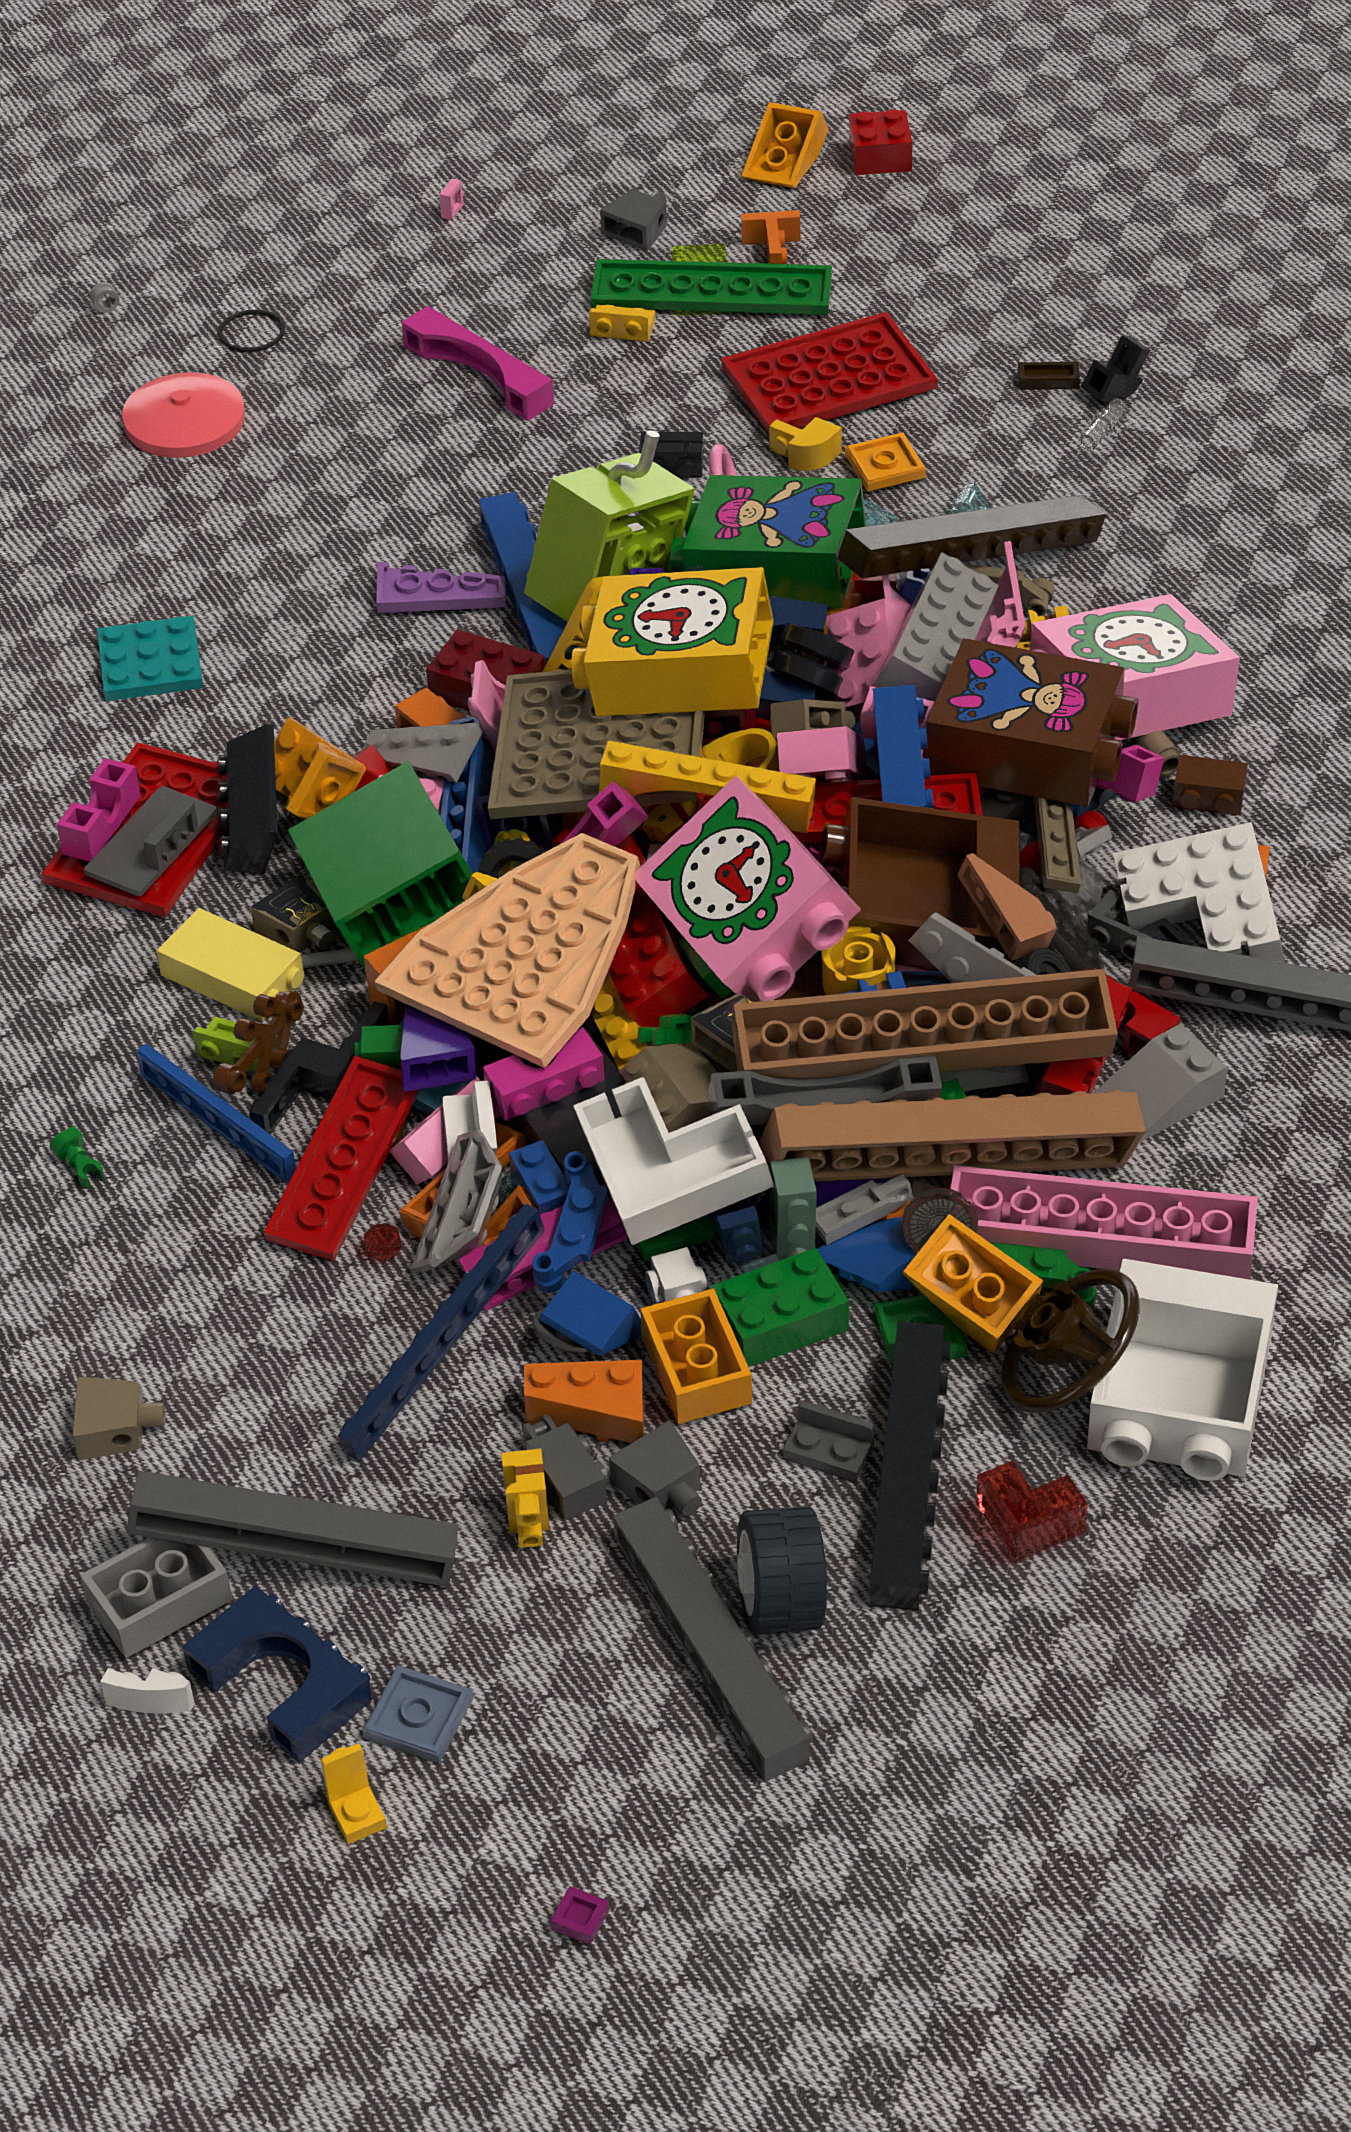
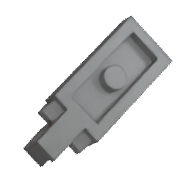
[815,1174,913,1245]

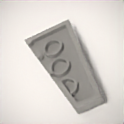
[362,723,482,783]

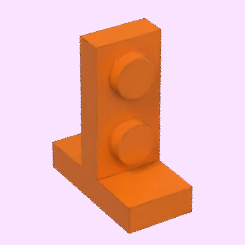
[741,210,801,264]

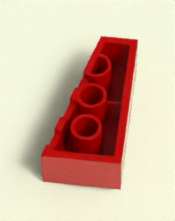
[1034,979,1133,1095]

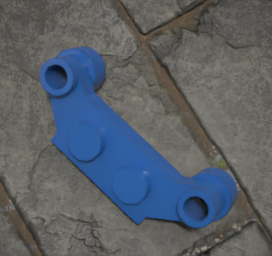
[532,1151,610,1293]

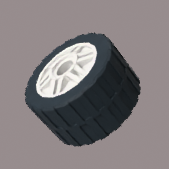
[737,1506,827,1635]

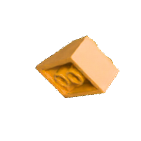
[741,102,829,188]
[903,1214,1043,1354]

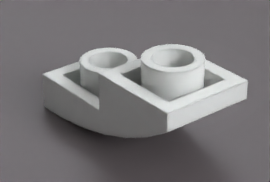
[100,1668,195,1714]

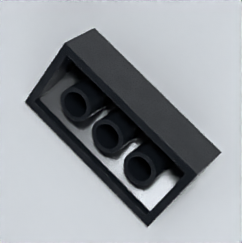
[216,724,278,874]

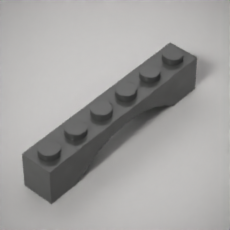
[707,1055,942,1126]

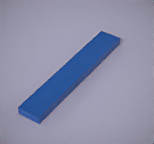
[137,1043,296,1183]

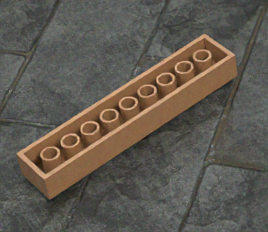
[731,969,1118,1080]
[758,1090,1146,1181]

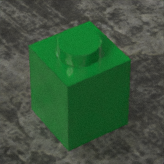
[355,1025,404,1070]

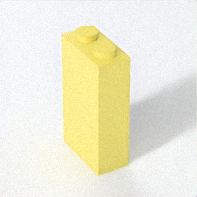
[157,908,304,1022]

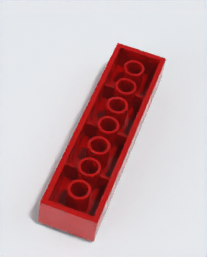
[551,818,709,1027]

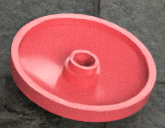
[122,372,245,458]

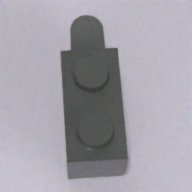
[522,1414,609,1521]

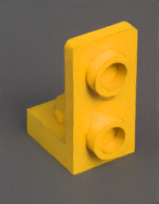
[321,1743,387,1844]

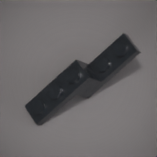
[249,1001,389,1135]

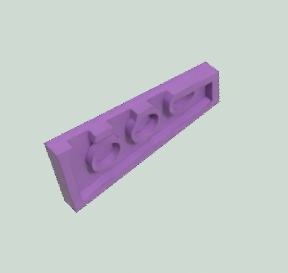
[376,562,506,613]

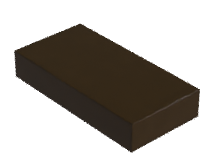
[1017,362,1080,390]

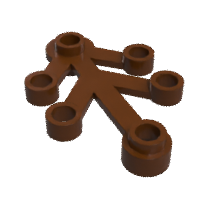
[213,990,304,1094]

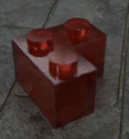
[976,1460,1088,1562]

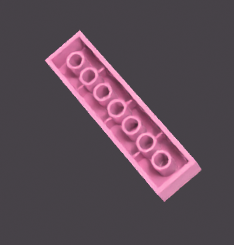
[949,1165,1258,1280]

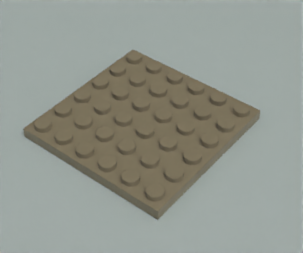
[488,669,705,819]

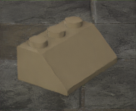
[619,1042,718,1133]

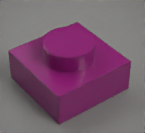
[551,1886,609,1945]

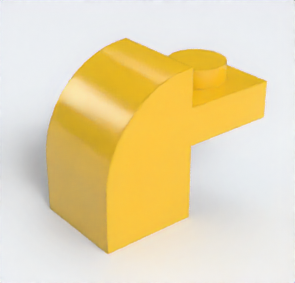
[769,417,842,471]

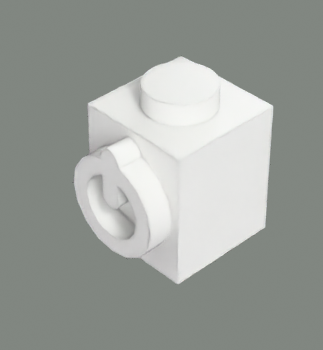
[645,1247,707,1304]

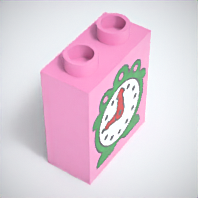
[1029,594,1240,740]
[635,776,861,1002]

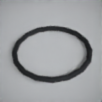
[218,310,285,352]

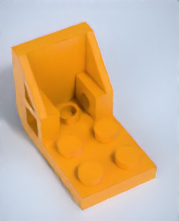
[274,717,366,819]

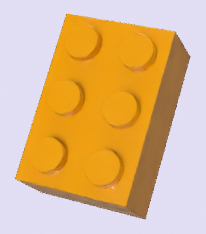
[640,1288,752,1424]

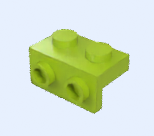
[193,1016,278,1072]

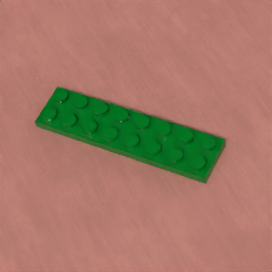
[591,259,832,315]

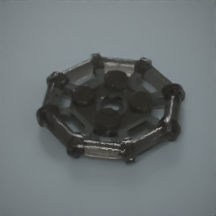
[1019,867,1104,972]

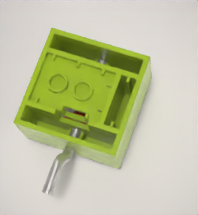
[524,431,695,630]

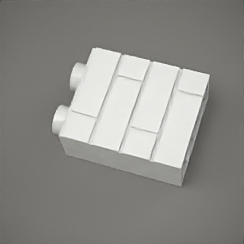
[1087,1259,1278,1481]

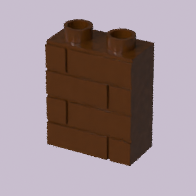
[819,797,1019,970]

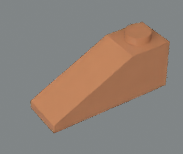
[957,853,1057,961]

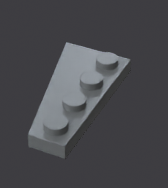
[908,912,1036,983]

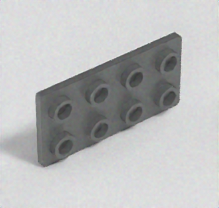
[84,786,217,896]

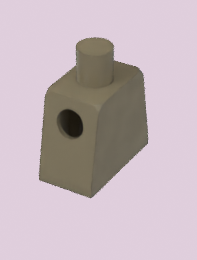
[73,1377,166,1460]

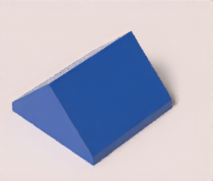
[540,1270,642,1356]

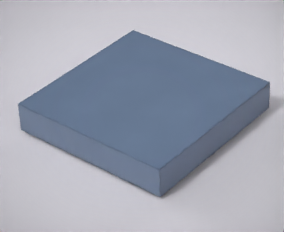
[362,1665,474,1764]

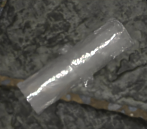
[1079,398,1128,451]

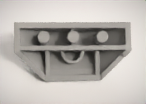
[410,1129,502,1273]

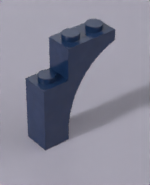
[707,1198,764,1264]

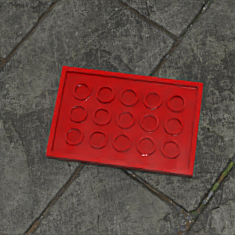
[721,312,938,436]
[41,742,223,917]

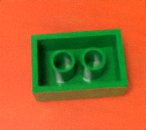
[711,1248,849,1367]

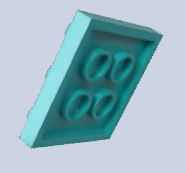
[97,615,204,701]

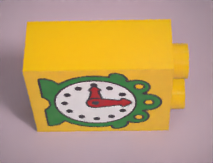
[571,567,774,716]

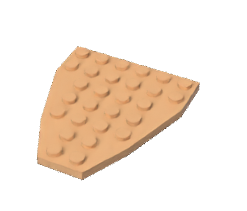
[374,833,641,1068]

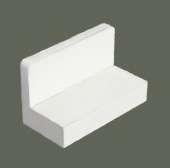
[442,1081,497,1162]

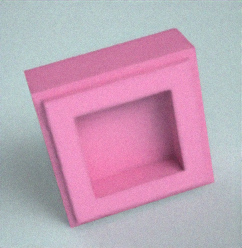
[439,178,464,220]

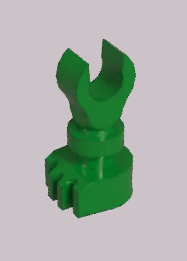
[50,1126,104,1189]

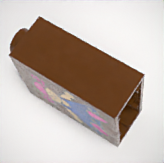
[925,638,1139,807]

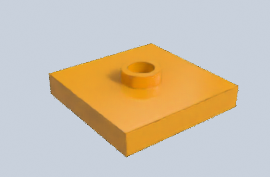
[845,433,926,492]

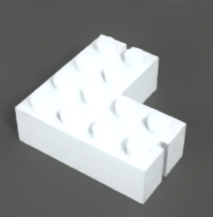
[1113,822,1284,962]
[573,1077,774,1245]

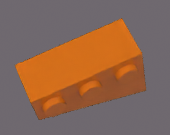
[524,1360,644,1443]

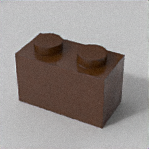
[1172,755,1248,816]

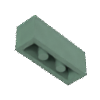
[769,1157,817,1262]

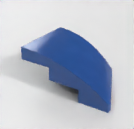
[817,1216,933,1292]

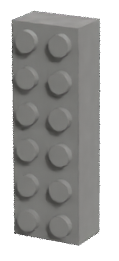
[875,552,999,702]

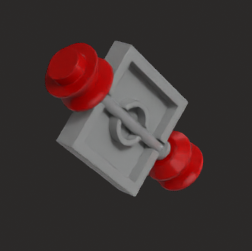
[1019,811,1112,878]

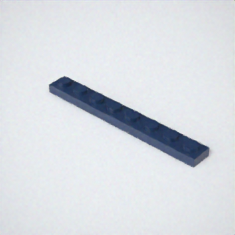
[338,1203,545,1462]

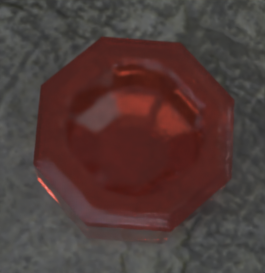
[364,1223,402,1261]

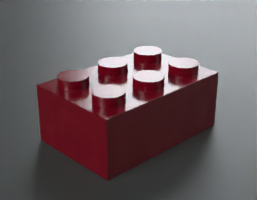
[426,629,545,711]

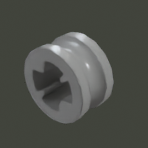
[90,282,120,313]

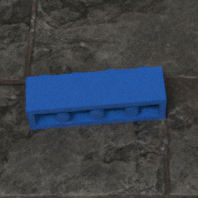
[873,684,933,809]

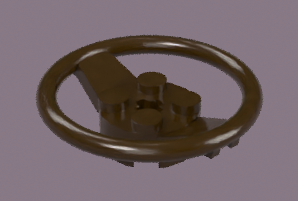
[1001,1269,1140,1413]

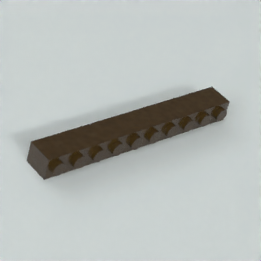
[837,495,1106,579]

